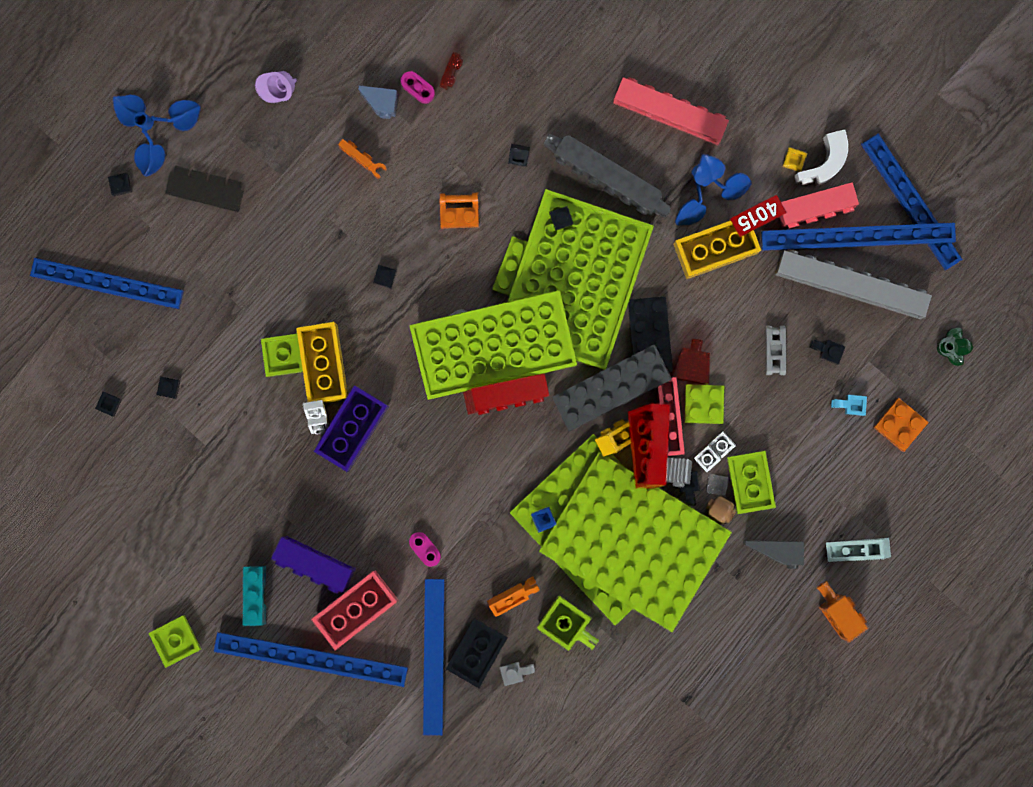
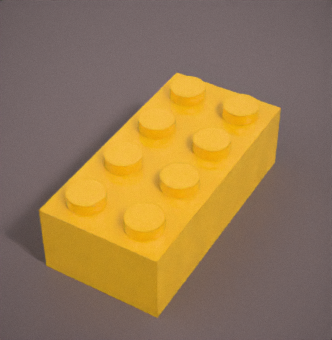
[673,221,761,280]
[296,322,348,403]

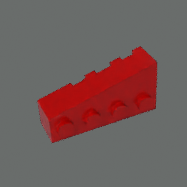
[463,373,550,415]
[628,404,670,488]

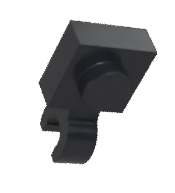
[809,340,845,365]
[679,471,700,506]

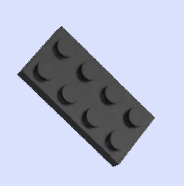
[628,296,673,373]

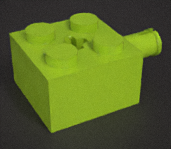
[537,595,599,651]

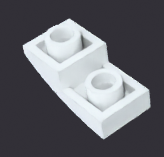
[303,400,329,434]
[694,431,736,472]

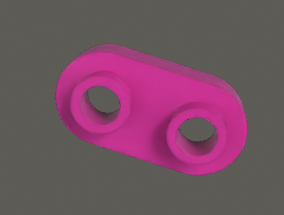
[401,71,435,104]
[409,532,441,567]

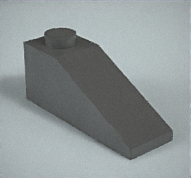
[743,540,804,569]

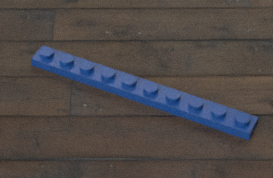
[761,223,956,251]
[214,632,408,687]

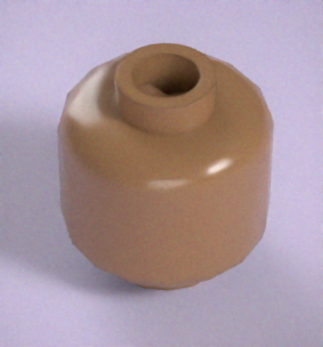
[706,496,736,525]

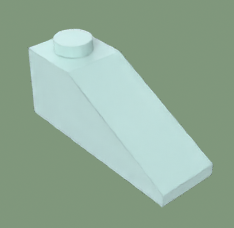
[826,538,891,562]

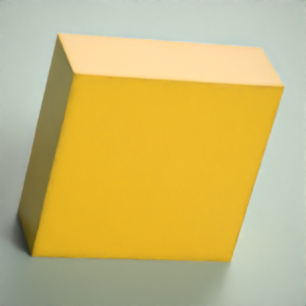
[782,147,807,172]

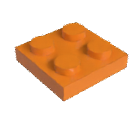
[873,398,929,452]

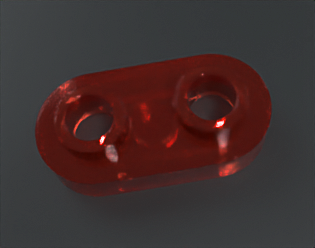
[440,52,463,90]

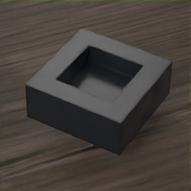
[508,143,530,167]
[108,173,132,196]
[549,206,574,231]
[373,265,397,289]
[156,376,180,399]
[95,391,122,417]

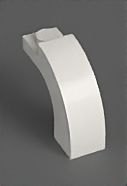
[794,130,848,186]

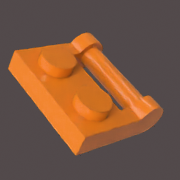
[440,193,479,228]

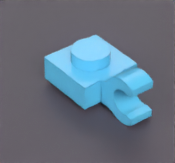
[831,395,867,416]

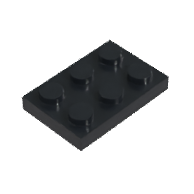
[446,618,508,688]

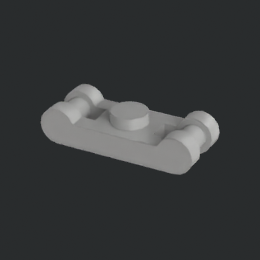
[765,326,786,375]

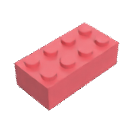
[311,570,399,650]

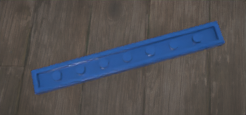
[861,133,963,270]
[30,258,184,310]
[423,579,445,735]

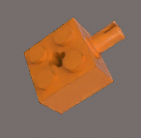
[817,581,868,642]

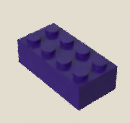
[314,385,389,472]
[271,536,356,593]

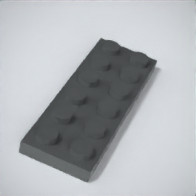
[552,345,672,431]

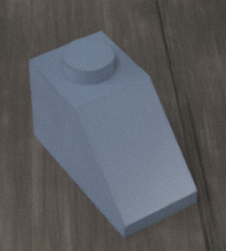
[358,86,398,119]

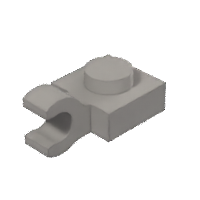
[500,661,535,686]

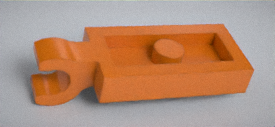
[338,139,387,179]
[487,577,540,617]

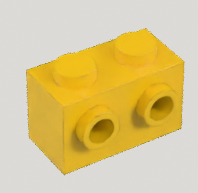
[595,419,631,456]

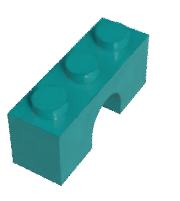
[243,566,266,626]

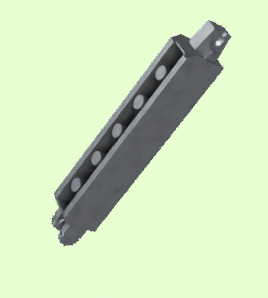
[544,134,671,217]

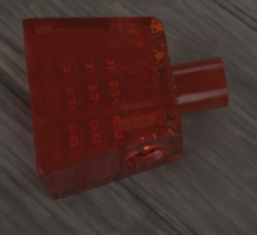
[671,339,710,385]

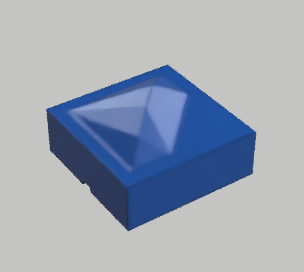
[531,507,556,533]

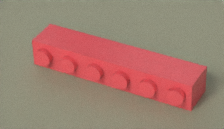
[613,77,729,145]

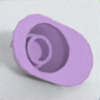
[255,71,297,103]

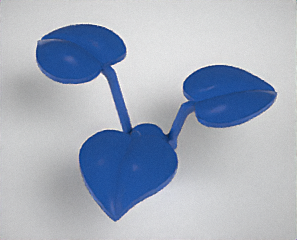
[113,95,200,176]
[675,154,752,225]

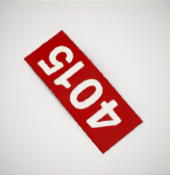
[730,195,786,237]

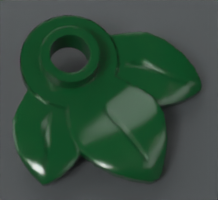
[937,328,973,366]

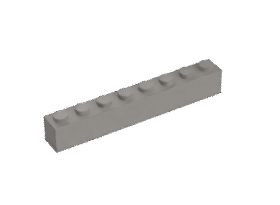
[775,249,932,319]

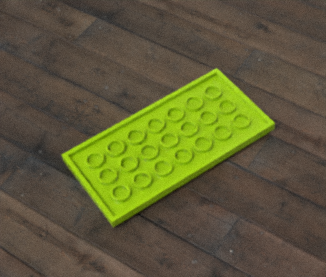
[409,290,577,400]

